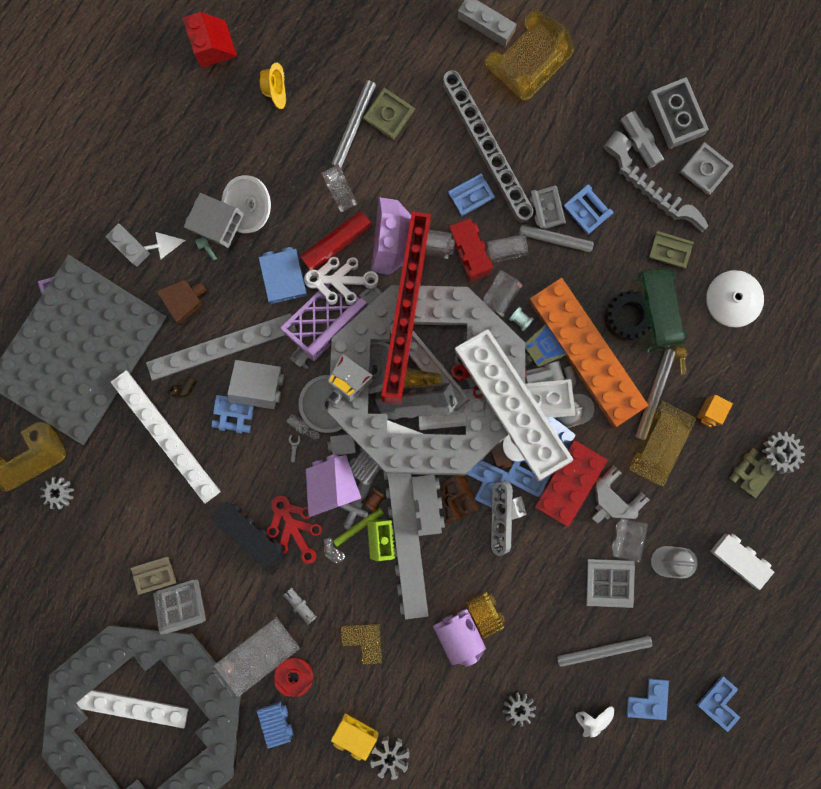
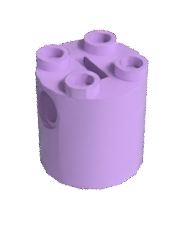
[433,609,486,667]

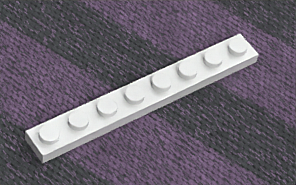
[111,370,221,504]

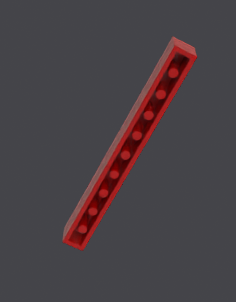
[381,212,431,405]

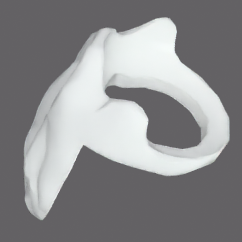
[576,706,614,737]

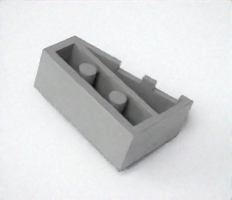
[411,475,445,536]

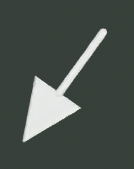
[144,232,186,259]

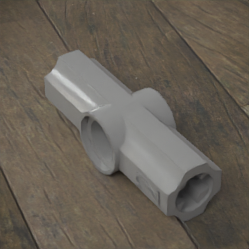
[620,111,664,169]

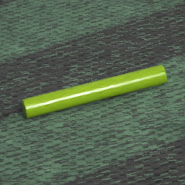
[333,507,384,547]

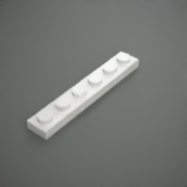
[76,690,189,728]

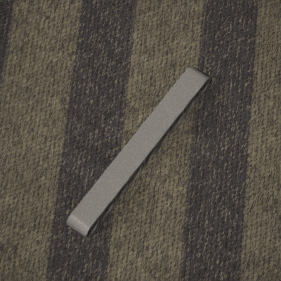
[443,70,533,223]

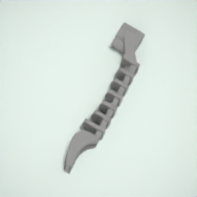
[603,131,708,233]

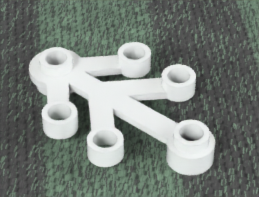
[304,257,378,305]

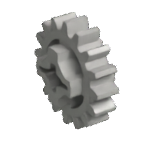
[762,432,805,474]

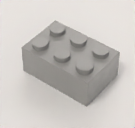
[648,77,709,149]

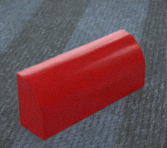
[299,210,372,270]

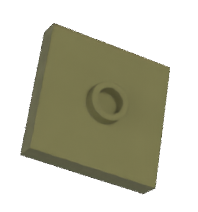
[363,88,415,140]

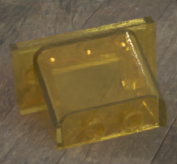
[628,401,697,487]

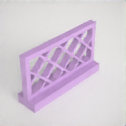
[280,284,367,361]

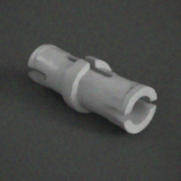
[283,588,317,625]

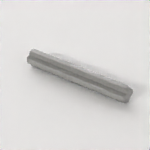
[519,225,594,252]

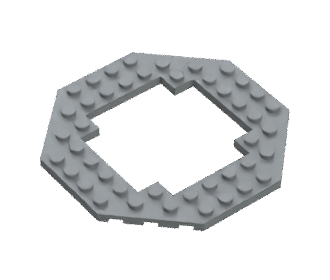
[328,285,525,475]

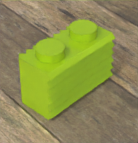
[367,519,395,561]

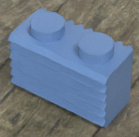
[257,701,294,748]

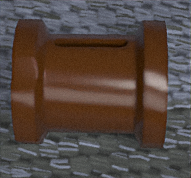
[361,487,386,512]

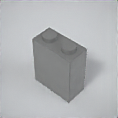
[184,193,244,248]
[227,360,284,409]

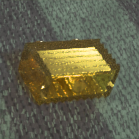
[466,592,506,638]

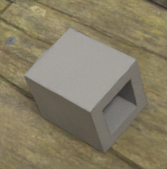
[327,434,357,456]

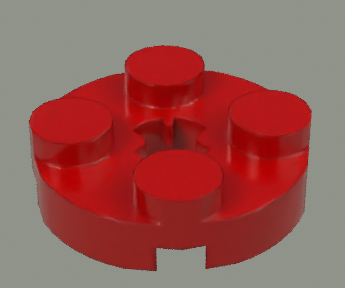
[274,657,314,697]

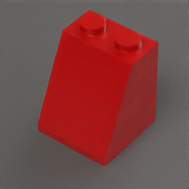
[183,12,237,68]

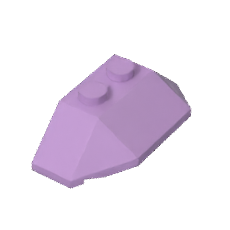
[371,197,411,275]

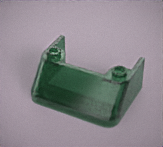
[633,268,687,352]

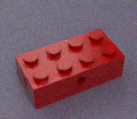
[533,440,608,527]

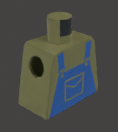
[525,324,567,368]

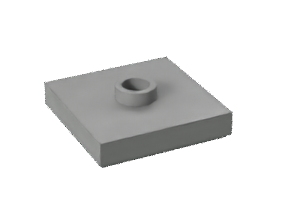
[679,142,734,196]

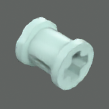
[509,307,534,332]

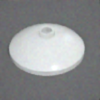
[221,175,271,233]
[706,270,764,327]

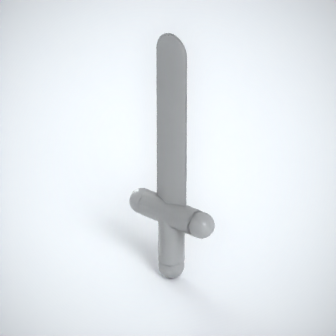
[340,479,374,530]

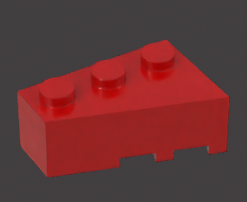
[449,218,493,282]

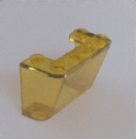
[0,422,66,492]

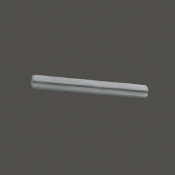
[332,80,376,168]
[635,349,676,440]
[557,636,652,667]

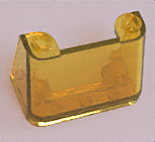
[484,8,574,101]

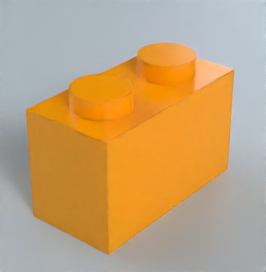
[697,395,733,427]

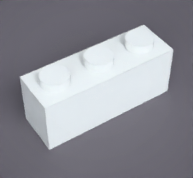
[710,534,774,590]

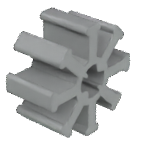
[370,736,409,780]

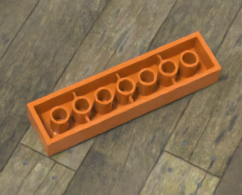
[528,278,649,428]

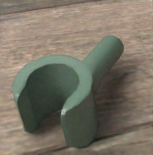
[195,238,217,261]

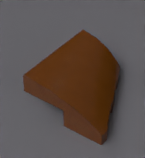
[442,475,479,526]

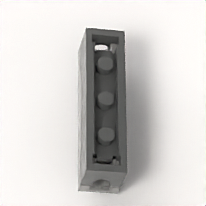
[375,383,458,420]

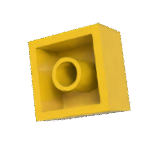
[331,713,378,761]

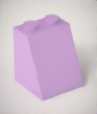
[306,454,361,517]

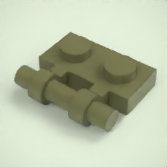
[729,448,776,498]

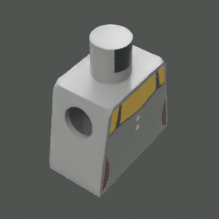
[327,354,373,405]

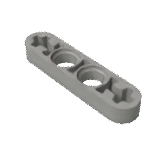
[491,480,513,556]

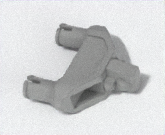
[591,465,650,524]

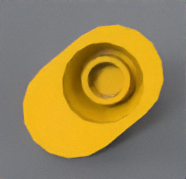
[260,63,286,109]

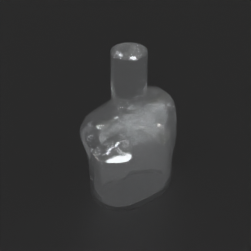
[286,413,321,441]

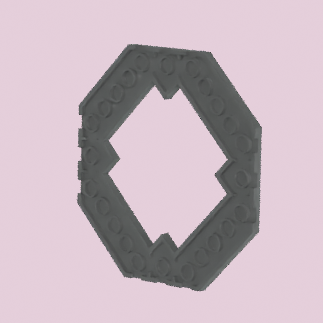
[42,624,241,789]

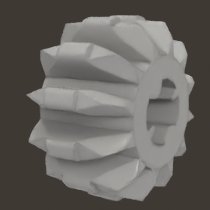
[40,477,74,509]
[503,692,536,727]

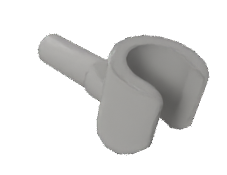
[289,435,301,462]

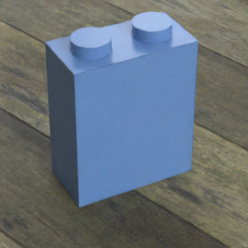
[259,247,308,304]

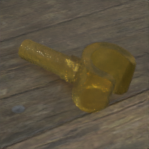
[675,347,687,374]

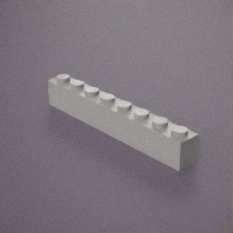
[383,471,428,619]

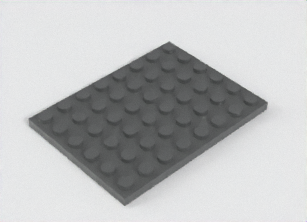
[0,255,167,445]

